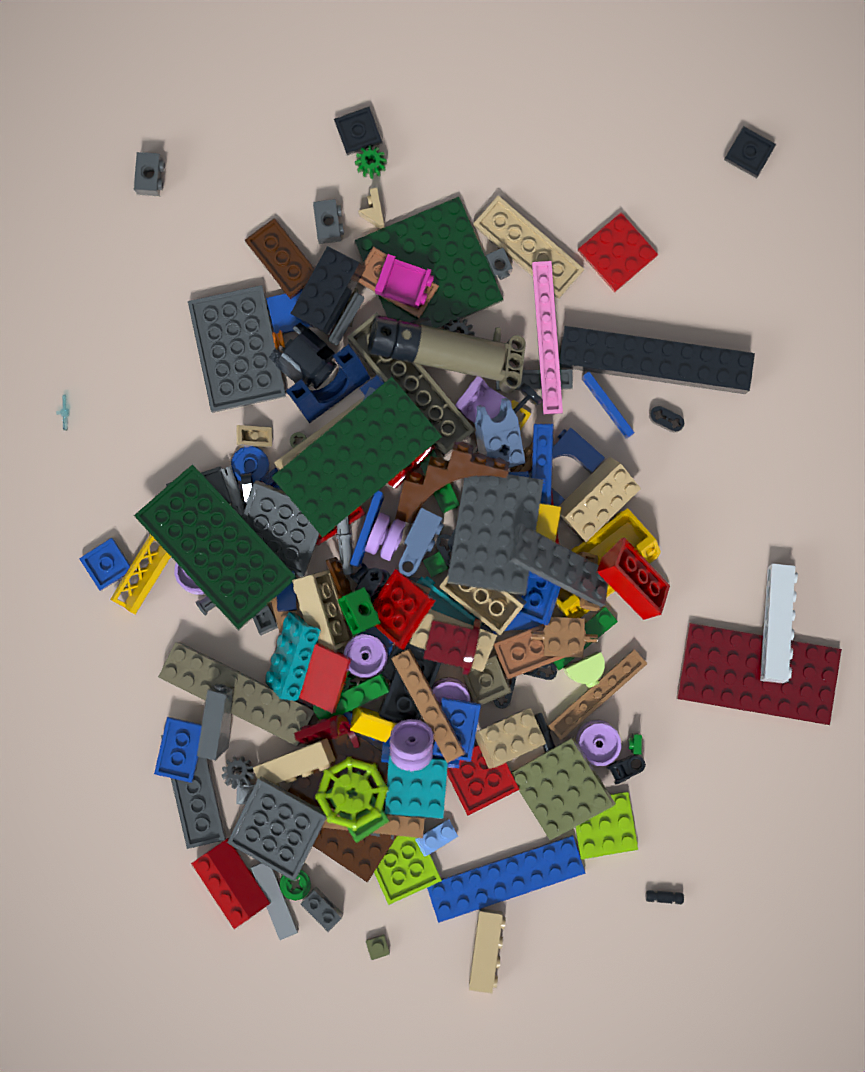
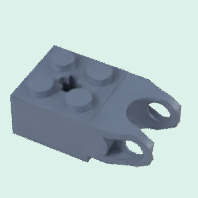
[475,398,525,468]
[399,508,444,577]

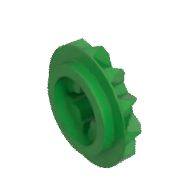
[280,870,311,901]

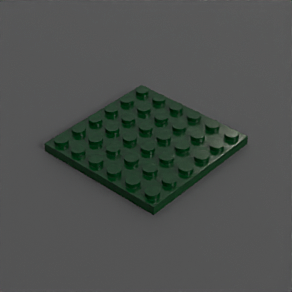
[355,197,504,328]

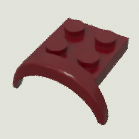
[424,618,481,675]
[294,714,359,748]

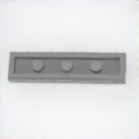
[251,863,298,940]

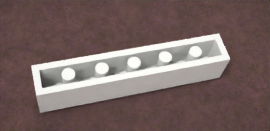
[760,563,798,683]

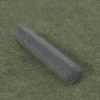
[328,293,364,345]

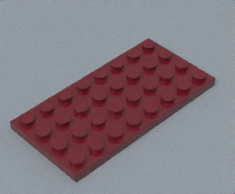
[676,623,842,725]

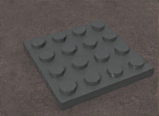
[243,481,319,577]
[227,777,327,881]

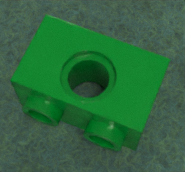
[337,588,380,635]

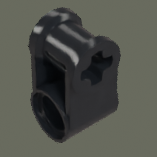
[355,568,390,604]
[607,754,646,785]

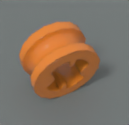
[272,330,285,349]

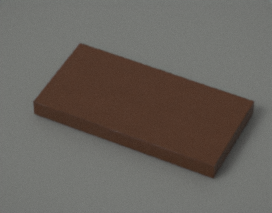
[244,218,315,299]

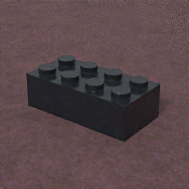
[290,246,365,336]
[378,642,441,723]

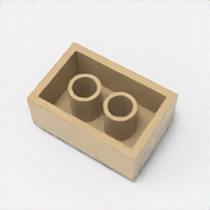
[475,708,546,768]

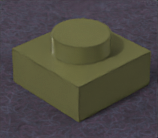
[366,934,390,960]

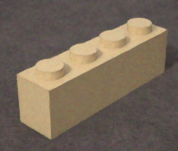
[253,738,335,786]
[469,908,506,994]

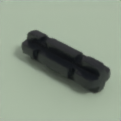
[645,890,684,905]

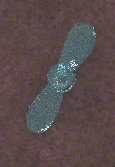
[56,395,69,431]

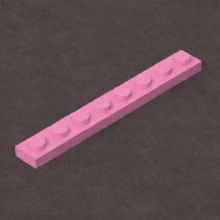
[532,261,563,415]

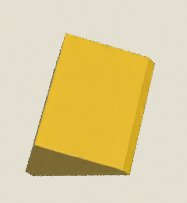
[350,706,397,742]

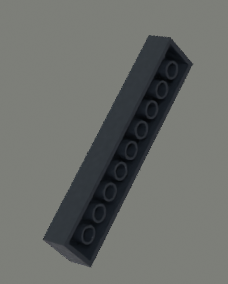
[559,326,755,394]

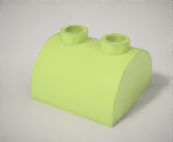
[563,652,605,688]

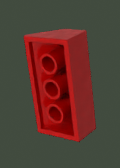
[597,537,670,620]
[191,838,271,929]

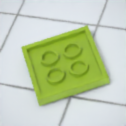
[575,791,638,860]
[374,836,442,905]

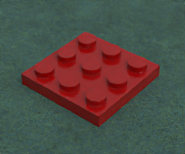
[578,213,658,293]
[372,569,435,649]
[447,745,519,816]

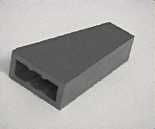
[197,684,233,761]

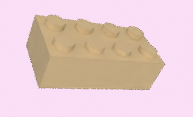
[558,457,641,542]
[293,569,351,650]
[439,576,527,635]
[410,609,497,672]

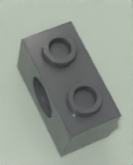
[134,152,165,196]
[313,199,344,244]
[300,887,343,932]

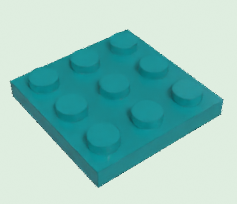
[385,755,448,819]

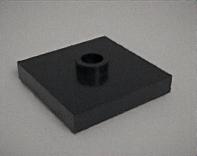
[334,107,382,156]
[724,126,776,179]

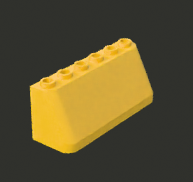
[555,508,661,618]

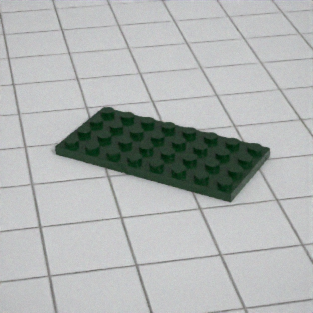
[272,377,442,537]
[134,464,297,631]

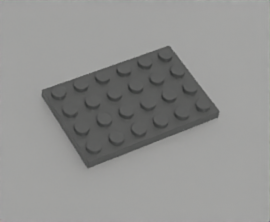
[188,285,286,413]
[447,474,544,596]

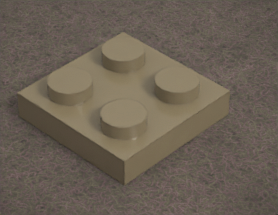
[463,656,512,705]

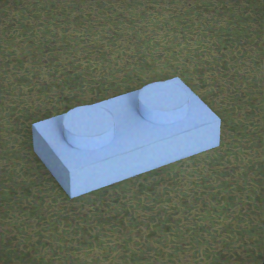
[415,819,458,856]

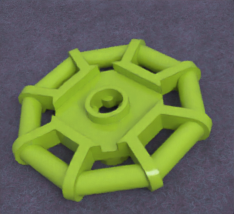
[315,757,389,831]

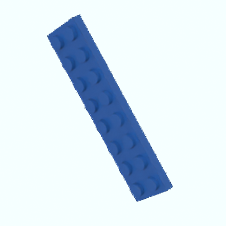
[427,835,586,923]

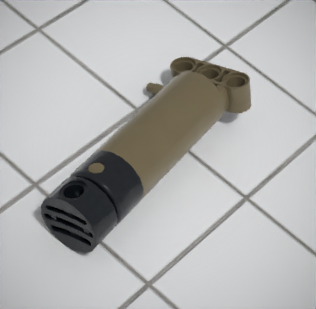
[368,315,526,393]

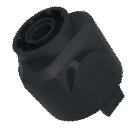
[269,323,337,389]

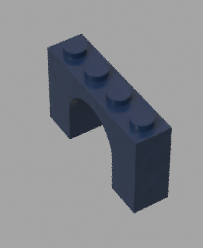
[286,345,370,423]
[528,427,605,506]

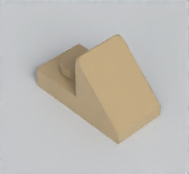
[358,188,384,229]
[236,425,272,447]

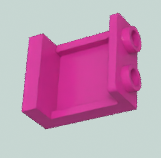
[375,254,434,309]

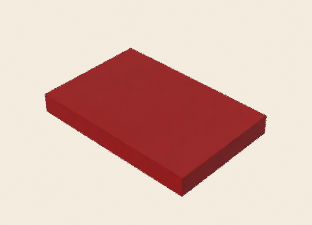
[299,643,352,713]

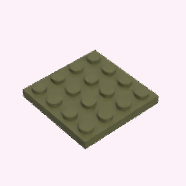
[511,737,616,840]

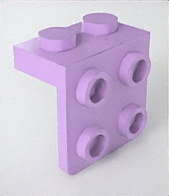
[455,377,512,423]

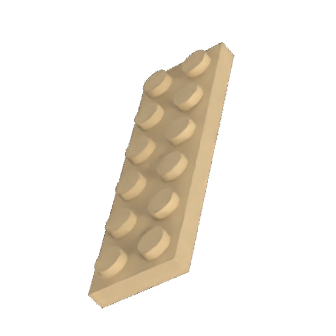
[473,196,584,299]

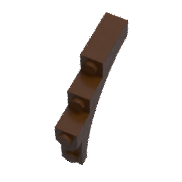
[395,441,510,524]

